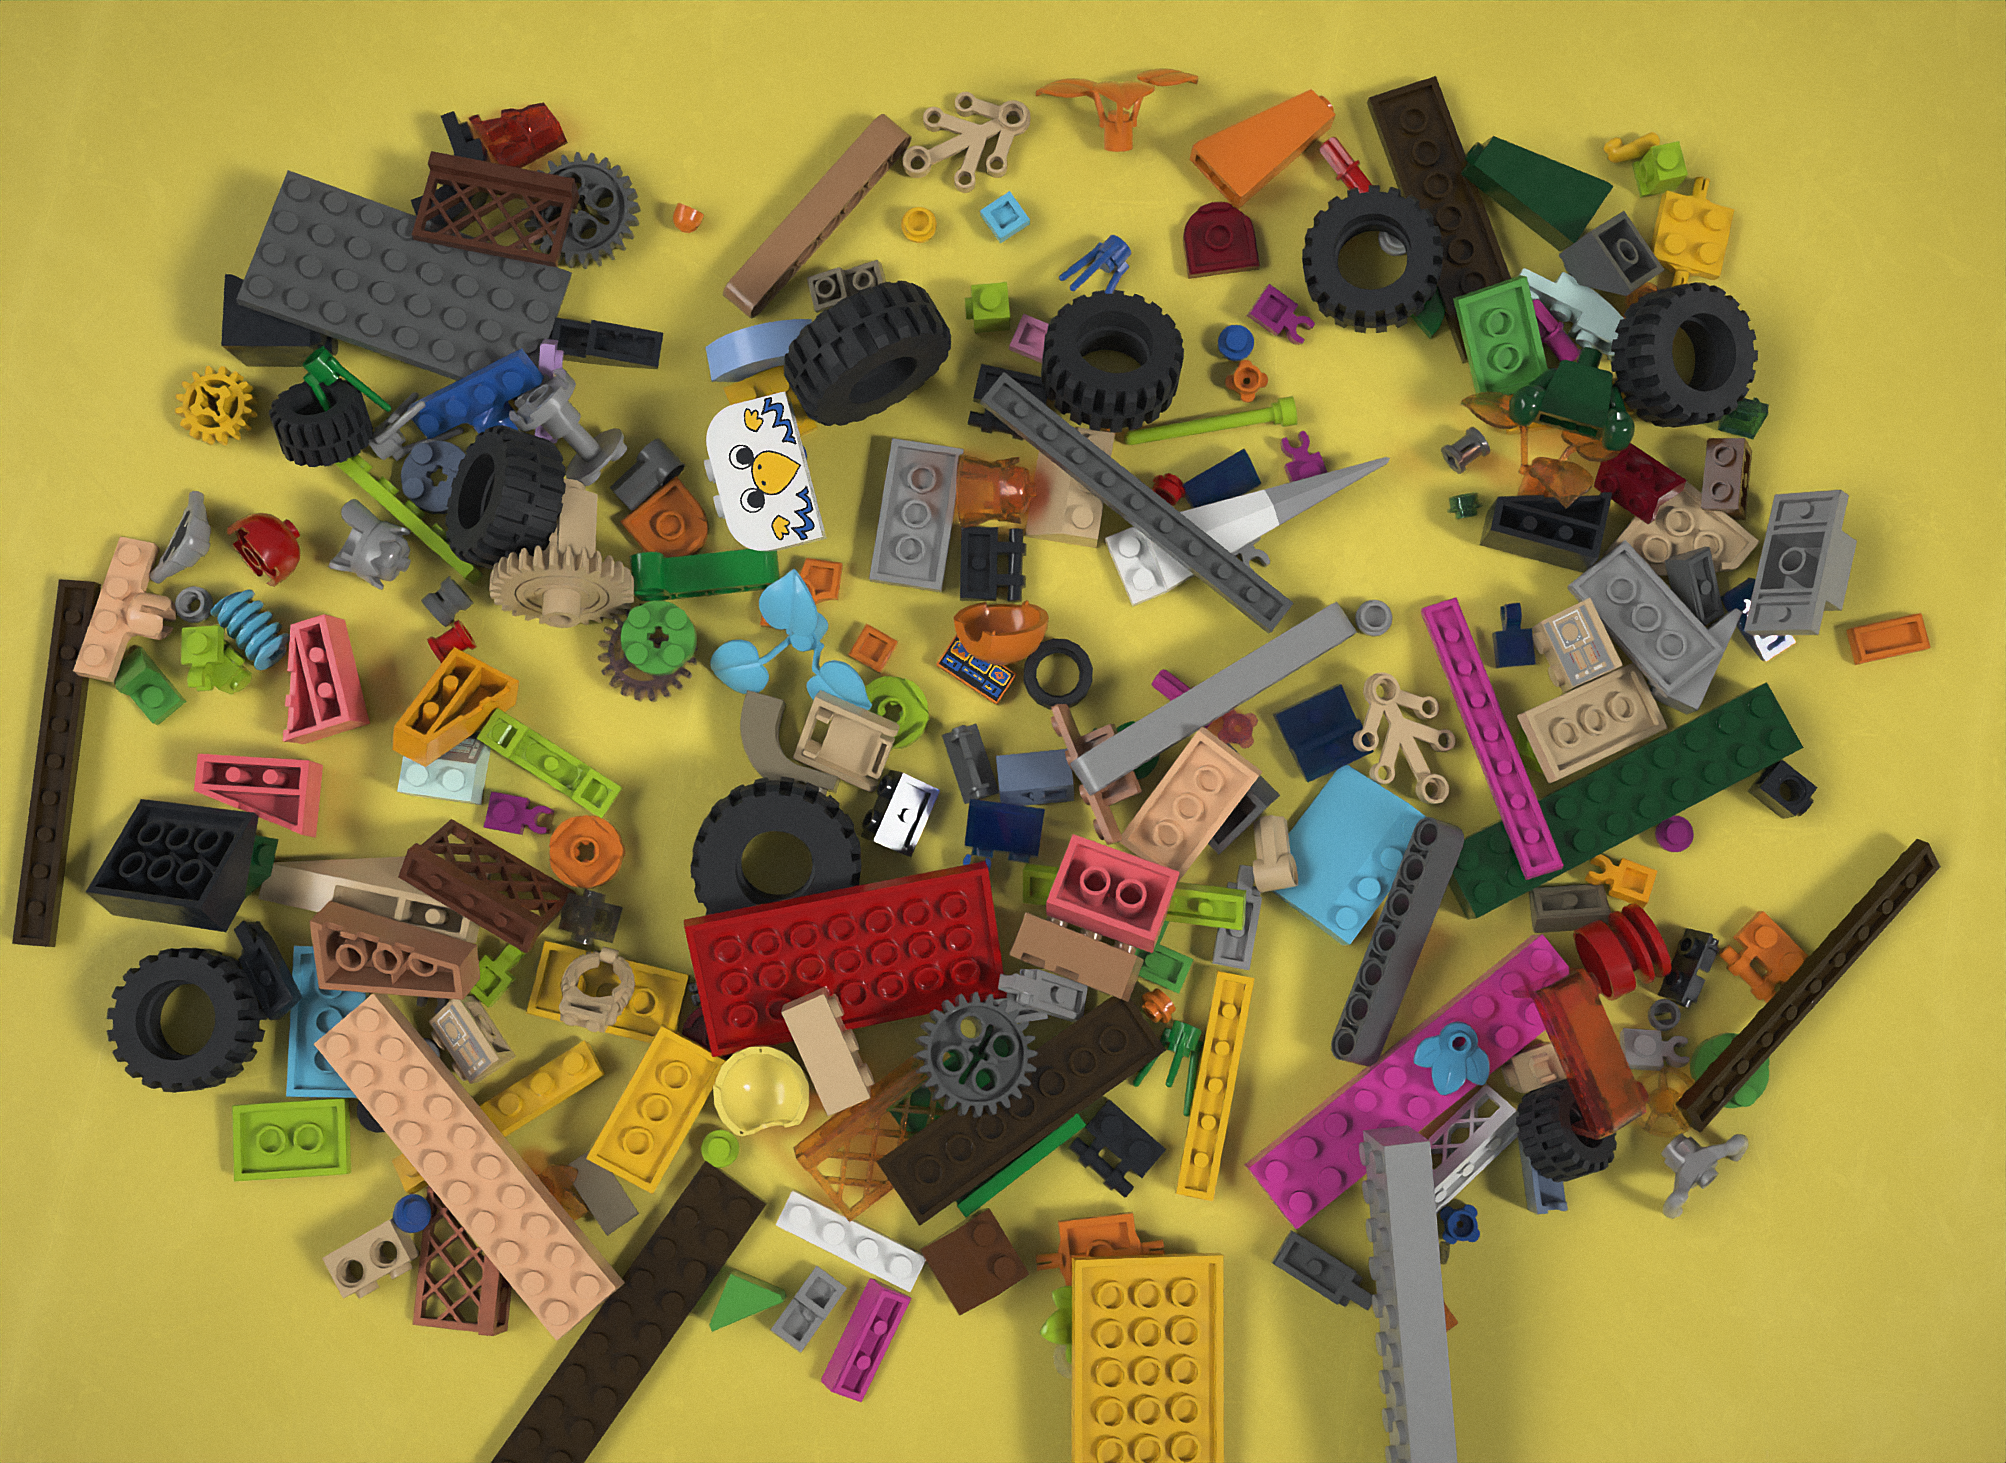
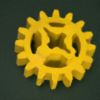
[175,366,258,446]

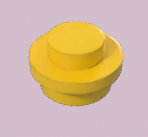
[901,207,937,243]

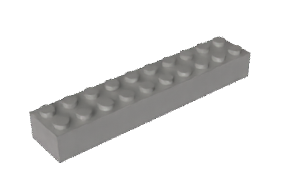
[1359,1125,1458,1463]

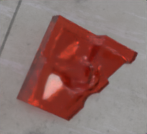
[469,102,568,168]

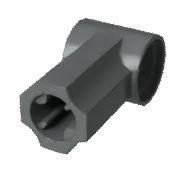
[609,438,685,511]

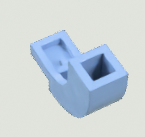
[705,319,812,382]

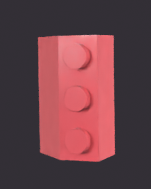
[1046,834,1180,953]

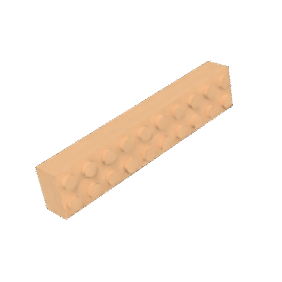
[314,993,625,1341]

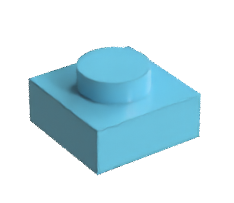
[980,191,1030,244]

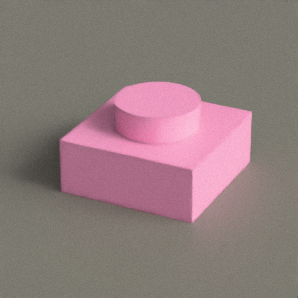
[1009,314,1049,363]

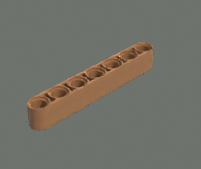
[723,114,912,319]

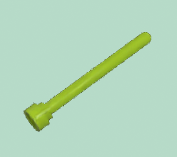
[1124,396,1297,445]

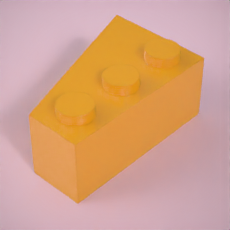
[392,647,519,767]

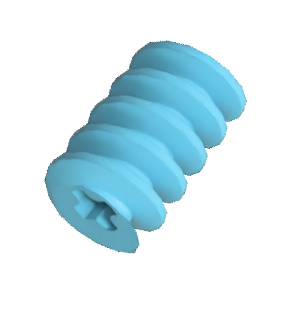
[210,589,290,670]

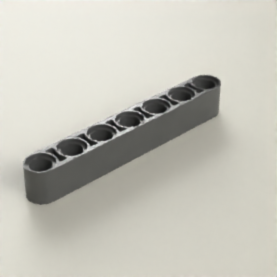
[1331,817,1464,1066]

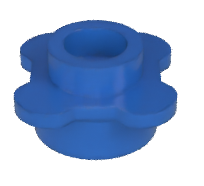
[1440,1204,1480,1244]

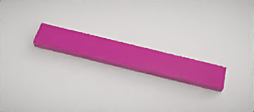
[1421,597,1564,880]

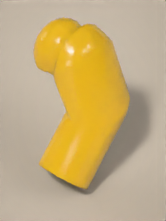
[1603,132,1660,163]

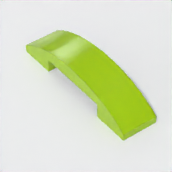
[476,708,622,819]

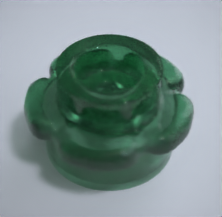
[1447,492,1483,519]

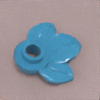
[1414,1021,1490,1095]

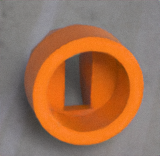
[673,203,704,233]

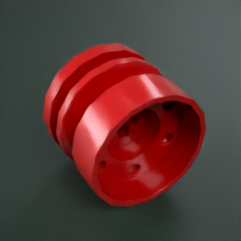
[1573,903,1672,1001]

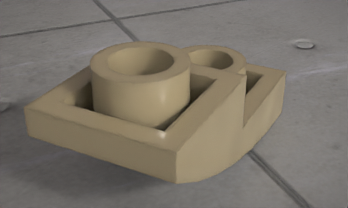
[807,260,886,313]
[563,1150,639,1236]

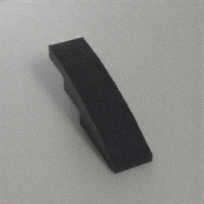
[550,317,663,369]

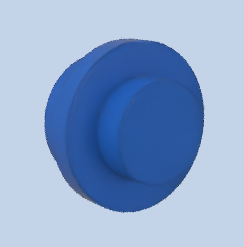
[1218,325,1254,361]
[393,1194,431,1233]

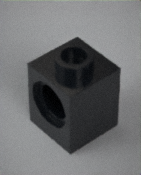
[1748,760,1818,819]

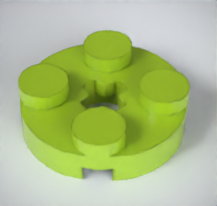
[865,676,929,750]

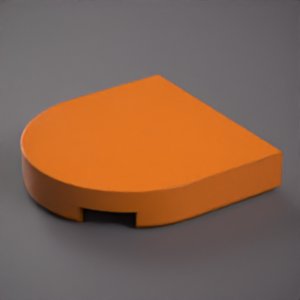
[620,476,709,558]

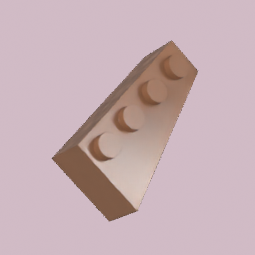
[310,901,480,1000]

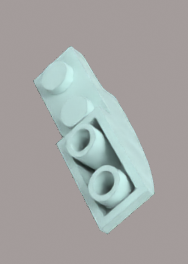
[1518,268,1624,361]

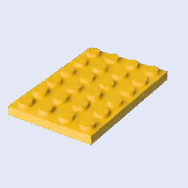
[1071,1253,1224,1463]

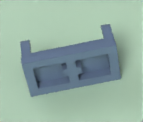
[996,749,1074,808]
[1518,1138,1568,1215]

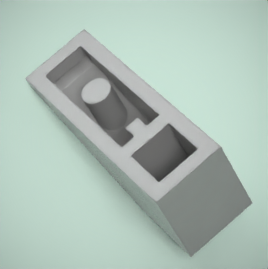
[1647,609,1743,715]

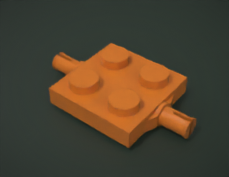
[1036,1212,1165,1286]

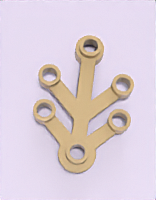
[903,92,1031,193]
[1353,672,1455,804]

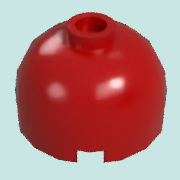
[227,513,300,587]

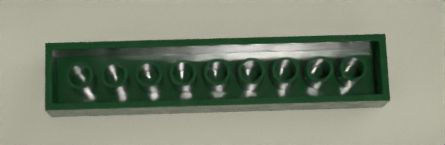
[1448,682,1804,920]

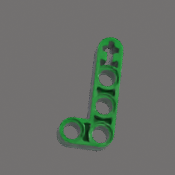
[630,549,780,602]

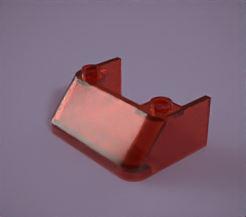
[1511,968,1650,1140]

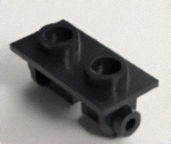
[1658,928,1720,1009]

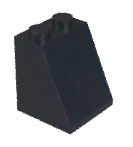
[221,274,338,367]

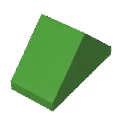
[709,1269,787,1332]

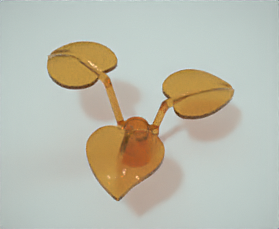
[1460,392,1621,508]

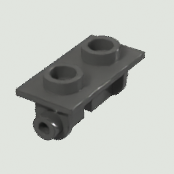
[942,724,999,804]

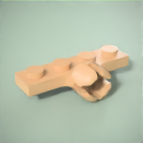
[73,537,177,683]

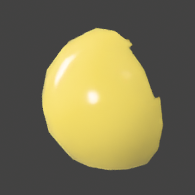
[713,1045,810,1136]

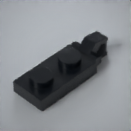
[234,921,303,1020]

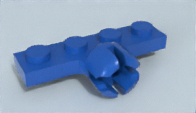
[406,348,544,440]

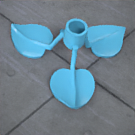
[710,569,872,710]

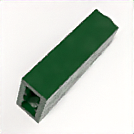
[1460,136,1614,251]

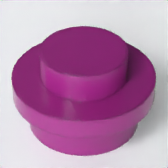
[1655,815,1694,852]

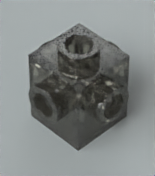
[558,889,623,945]

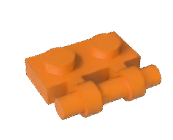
[1718,911,1808,1003]

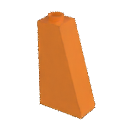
[1190,89,1336,209]

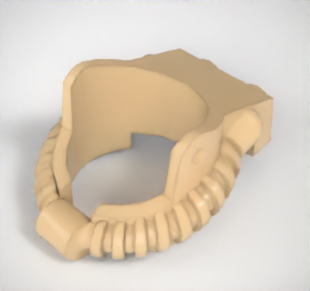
[559,946,635,1033]

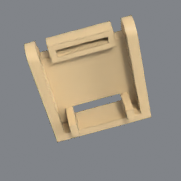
[793,690,900,792]

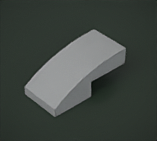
[770,1266,847,1353]

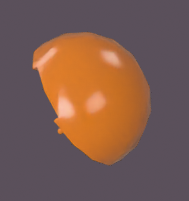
[953,600,1049,665]

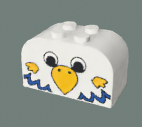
[704,391,827,552]

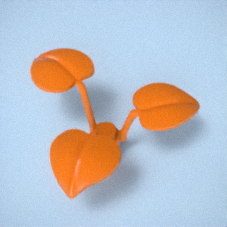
[1036,68,1198,152]

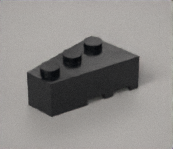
[1480,492,1612,573]

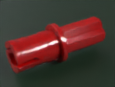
[1319,137,1372,193]

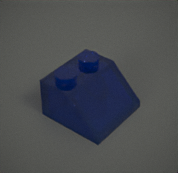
[964,799,1045,864]

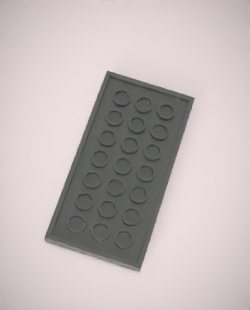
[236,170,572,401]

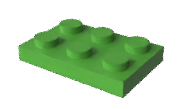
[1453,275,1548,404]

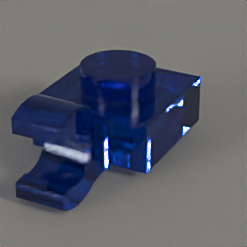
[1492,603,1536,669]

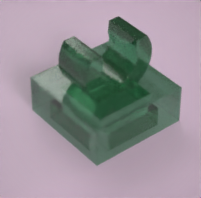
[1718,397,1769,439]

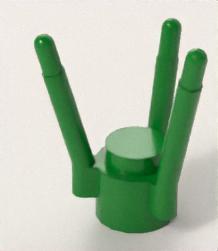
[302,346,392,412]
[1132,1020,1203,1117]

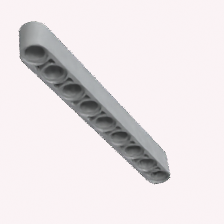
[1070,602,1357,796]

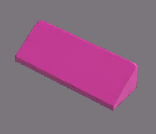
[821,1278,911,1402]

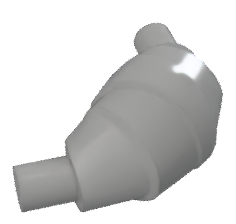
[149,491,211,583]

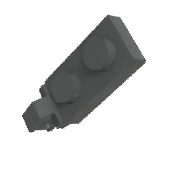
[1271,1230,1373,1310]

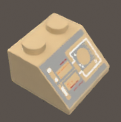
[1532,598,1622,693]
[429,995,516,1084]

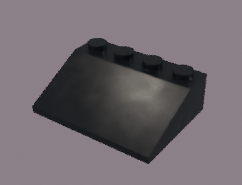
[86,799,259,932]

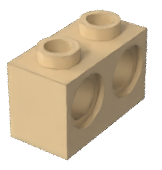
[322,1218,420,1299]

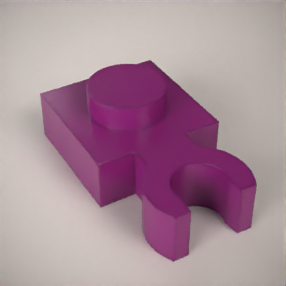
[1246,284,1315,345]
[1280,431,1328,482]
[484,791,554,835]

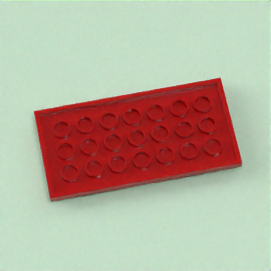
[684,861,1007,1057]

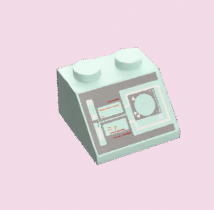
[397,731,491,805]

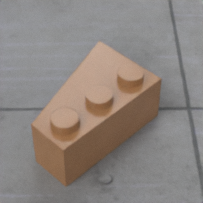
[1010,912,1144,1002]

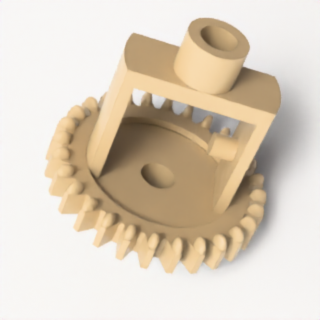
[489,479,634,628]

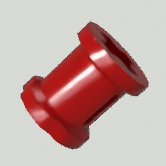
[427,619,477,663]

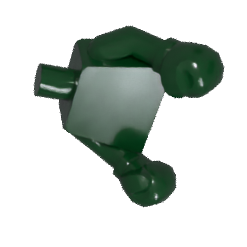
[1509,347,1635,451]

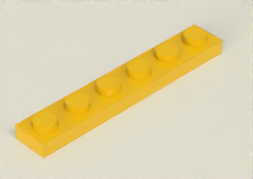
[1175,971,1255,1201]
[392,1040,605,1194]

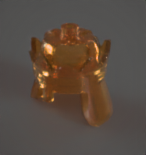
[956,454,1037,528]

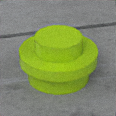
[701,1129,739,1168]

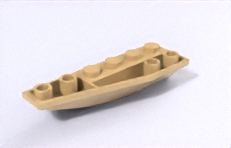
[258,856,492,943]

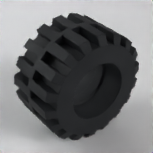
[269,378,373,467]
[1516,1078,1617,1183]

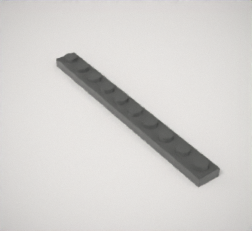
[980,372,1293,634]

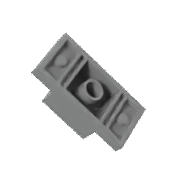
[1744,490,1857,636]

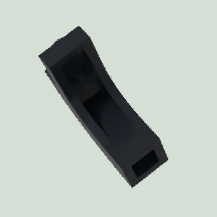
[411,111,491,232]

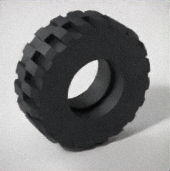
[784,281,951,426]
[691,777,861,915]

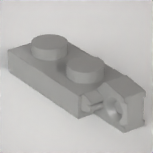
[1212,865,1262,970]
[998,969,1088,1023]

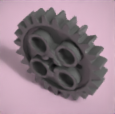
[522,152,641,269]
[913,992,1038,1118]

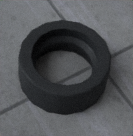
[1024,638,1093,709]

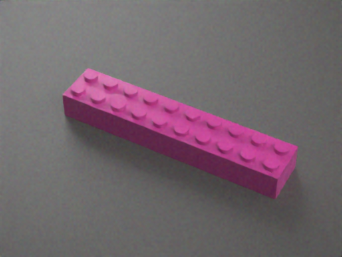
[1244,934,1590,1230]

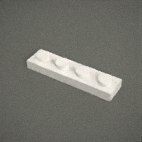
[776,1190,926,1292]

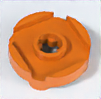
[549,815,626,889]

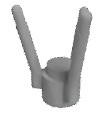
[369,392,464,461]

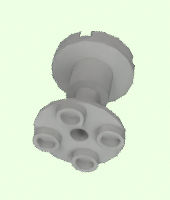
[509,368,627,486]

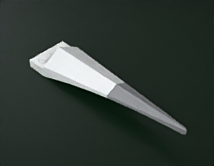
[1105,457,1390,607]

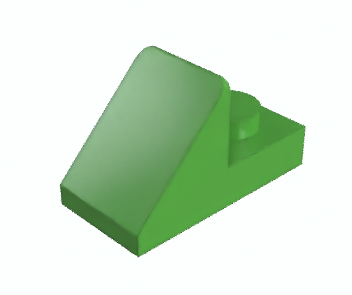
[114,646,187,725]

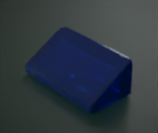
[1182,449,1261,509]

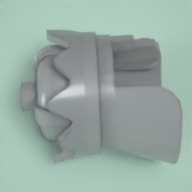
[328,499,411,590]

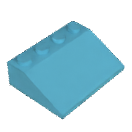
[1272,762,1426,946]

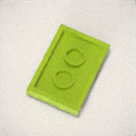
[232,1098,351,1182]

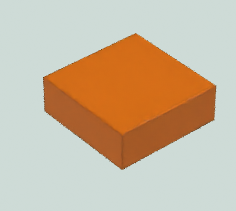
[848,623,898,674]

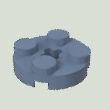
[401,441,466,514]

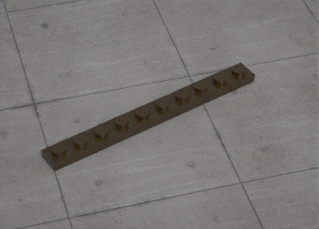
[12,579,101,947]
[1675,839,1941,1133]

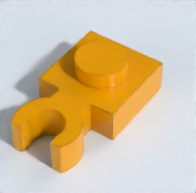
[1585,854,1657,908]

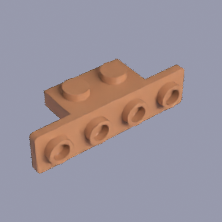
[1051,704,1142,845]

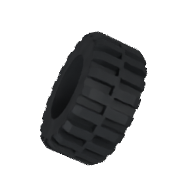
[1302,185,1443,333]
[1611,282,1758,428]
[1041,290,1184,433]
[445,425,566,570]
[106,948,267,1093]

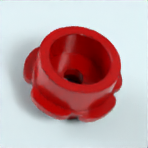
[1151,473,1186,506]

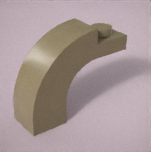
[740,690,840,796]

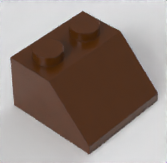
[919,1208,1029,1316]

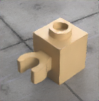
[1501,1042,1566,1093]

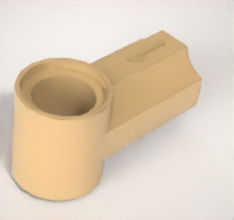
[1253,815,1298,893]

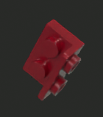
[1594,443,1687,524]

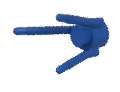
[1059,235,1132,294]

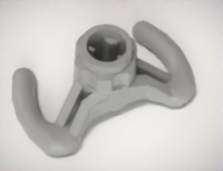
[1661,1133,1749,1219]

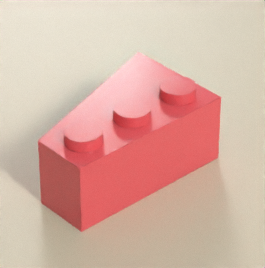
[283,614,370,744]
[194,754,323,838]

